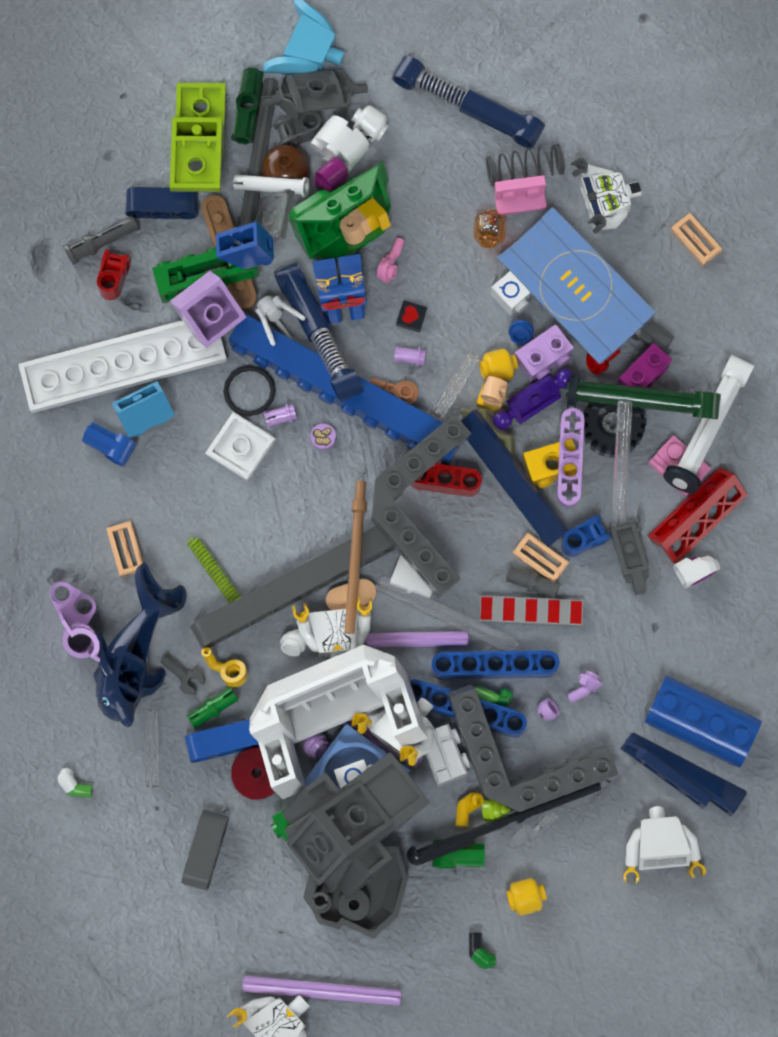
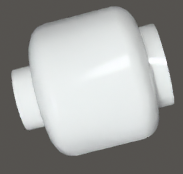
[351,105,389,143]

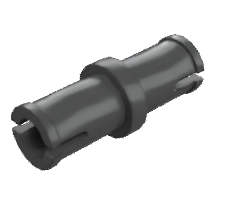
[506,566,560,599]

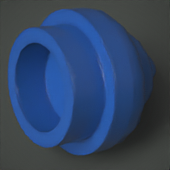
[509,319,534,345]

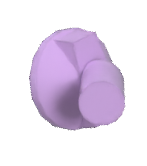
[567,671,603,703]

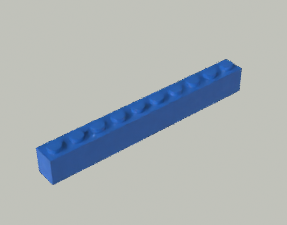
[229,313,460,465]

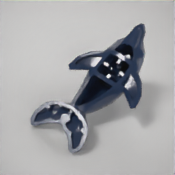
[94,562,186,727]

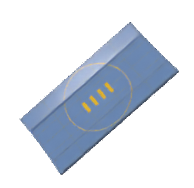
[497,207,656,365]

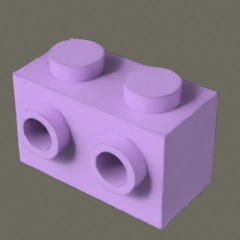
[514,324,574,383]

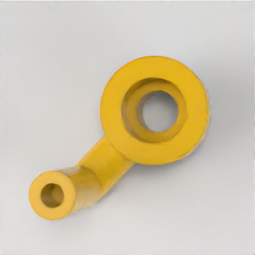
[201,647,248,687]

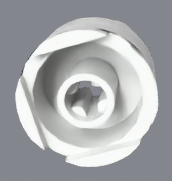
[309,115,370,174]

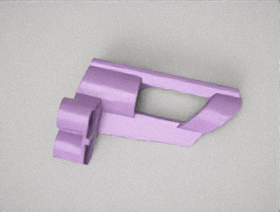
[50,581,100,662]

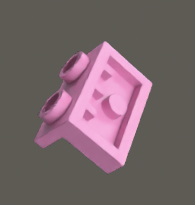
[494,175,547,216]

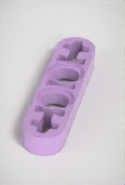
[557,408,584,508]

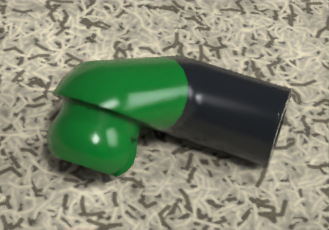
[469,933,497,969]

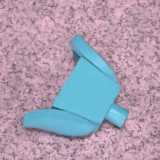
[263,0,345,75]

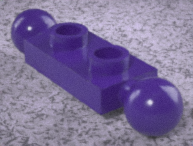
[492,369,574,430]

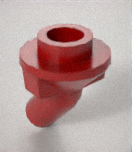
[586,349,621,375]

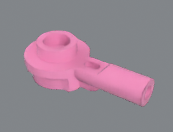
[377,237,405,284]

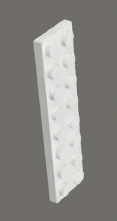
[18,320,227,413]

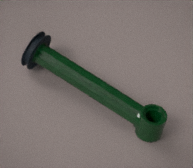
[566,371,721,419]

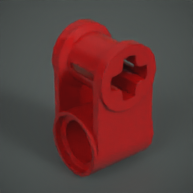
[96,249,131,300]

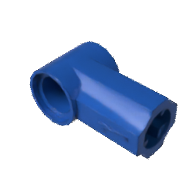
[82,422,137,467]

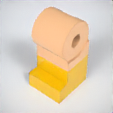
[340,197,391,245]
[476,376,508,412]

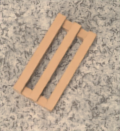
[670,213,722,267]
[106,521,143,578]
[512,533,569,582]

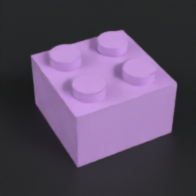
[170,271,246,348]

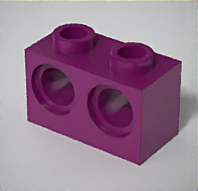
[617,343,672,388]

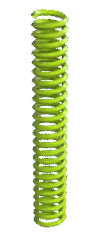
[187,537,242,603]

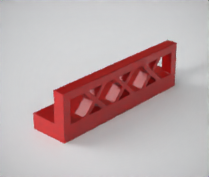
[648,467,748,564]

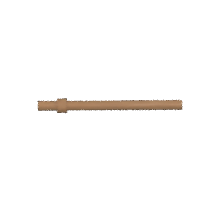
[344,481,367,634]

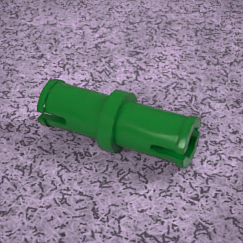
[186,687,239,729]

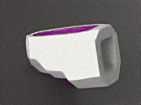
[673,556,720,589]

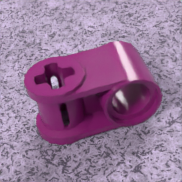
[313,157,348,193]

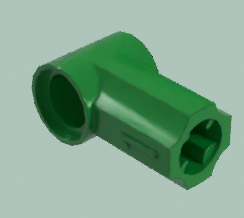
[432,840,485,869]

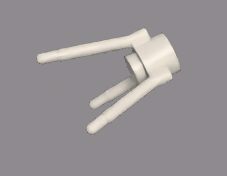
[255,296,305,346]

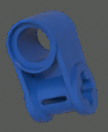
[561,515,612,557]

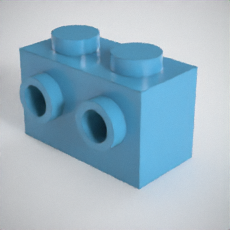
[112,381,175,438]

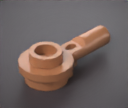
[370,377,419,405]

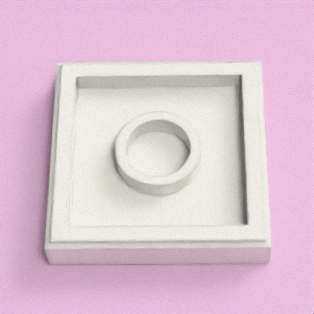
[205,412,276,482]

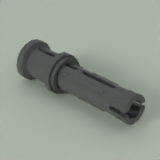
[63,216,139,265]

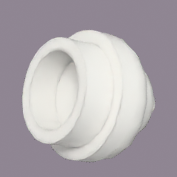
[280,629,306,657]

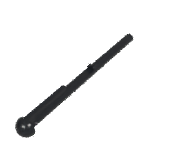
[406,782,601,866]

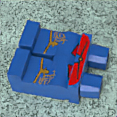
[312,254,367,324]

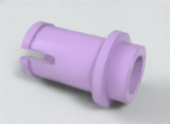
[394,346,426,367]
[264,403,298,428]

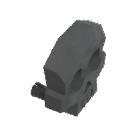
[303,846,408,939]

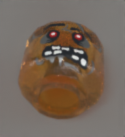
[473,209,506,248]

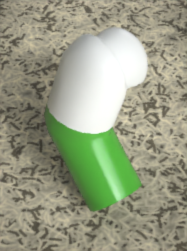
[58,768,93,798]

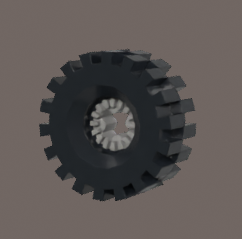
[583,402,647,458]

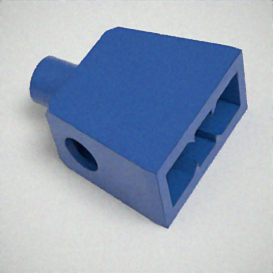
[216,222,274,269]

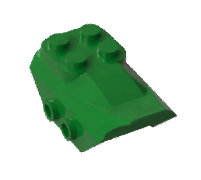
[289,160,391,260]

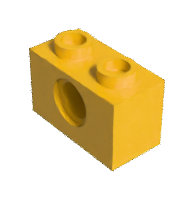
[522,439,578,488]

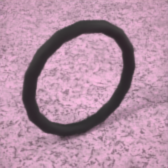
[223,366,276,416]

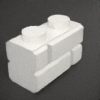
[425,724,470,787]

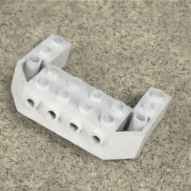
[249,645,428,799]

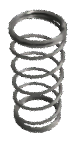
[486,143,565,187]

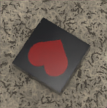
[396,300,427,333]

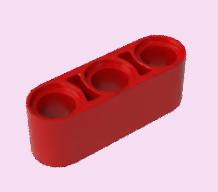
[411,464,482,497]

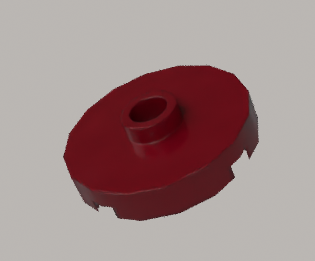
[231,748,275,800]

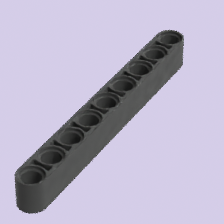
[190,526,395,649]

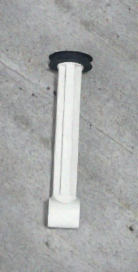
[663,355,755,494]

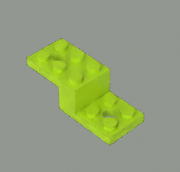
[170,83,226,192]

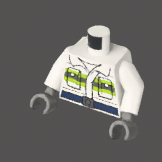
[571,158,642,234]

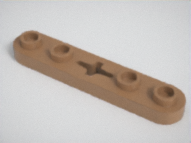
[201,195,257,312]

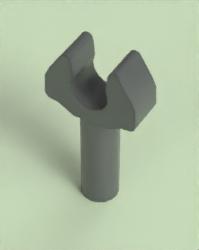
[160,655,205,695]

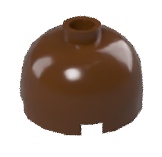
[261,145,310,196]

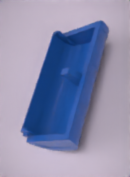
[644,675,762,768]

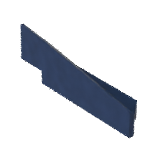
[621,733,747,816]

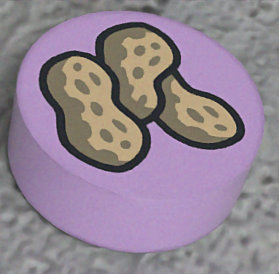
[311,424,336,450]

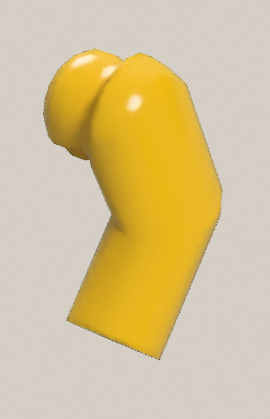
[455,792,484,827]

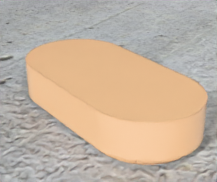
[326,579,376,611]

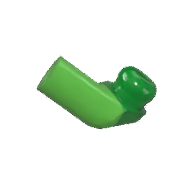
[475,685,513,707]

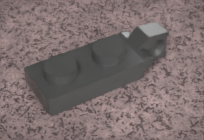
[609,521,649,596]

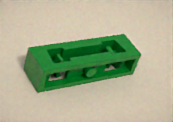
[152,247,259,304]

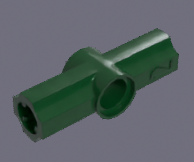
[231,67,264,145]

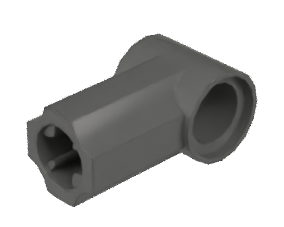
[631,317,674,352]

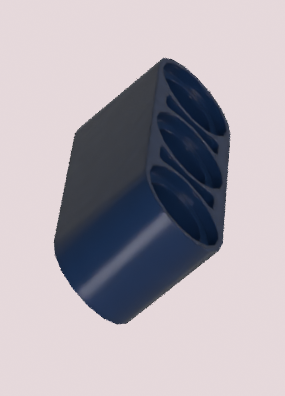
[125,187,198,219]

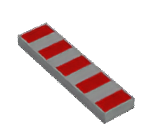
[479,595,583,627]

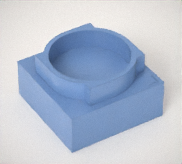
[304,724,410,789]

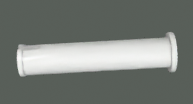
[233,174,310,198]

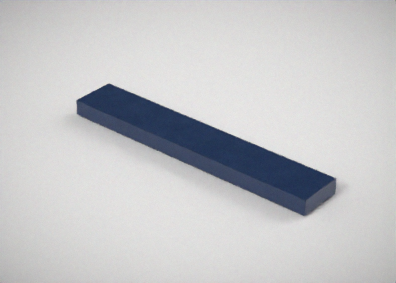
[461,409,569,547]

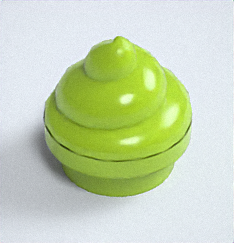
[482,798,511,822]

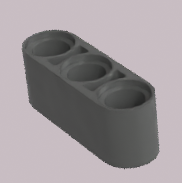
[181,810,229,891]

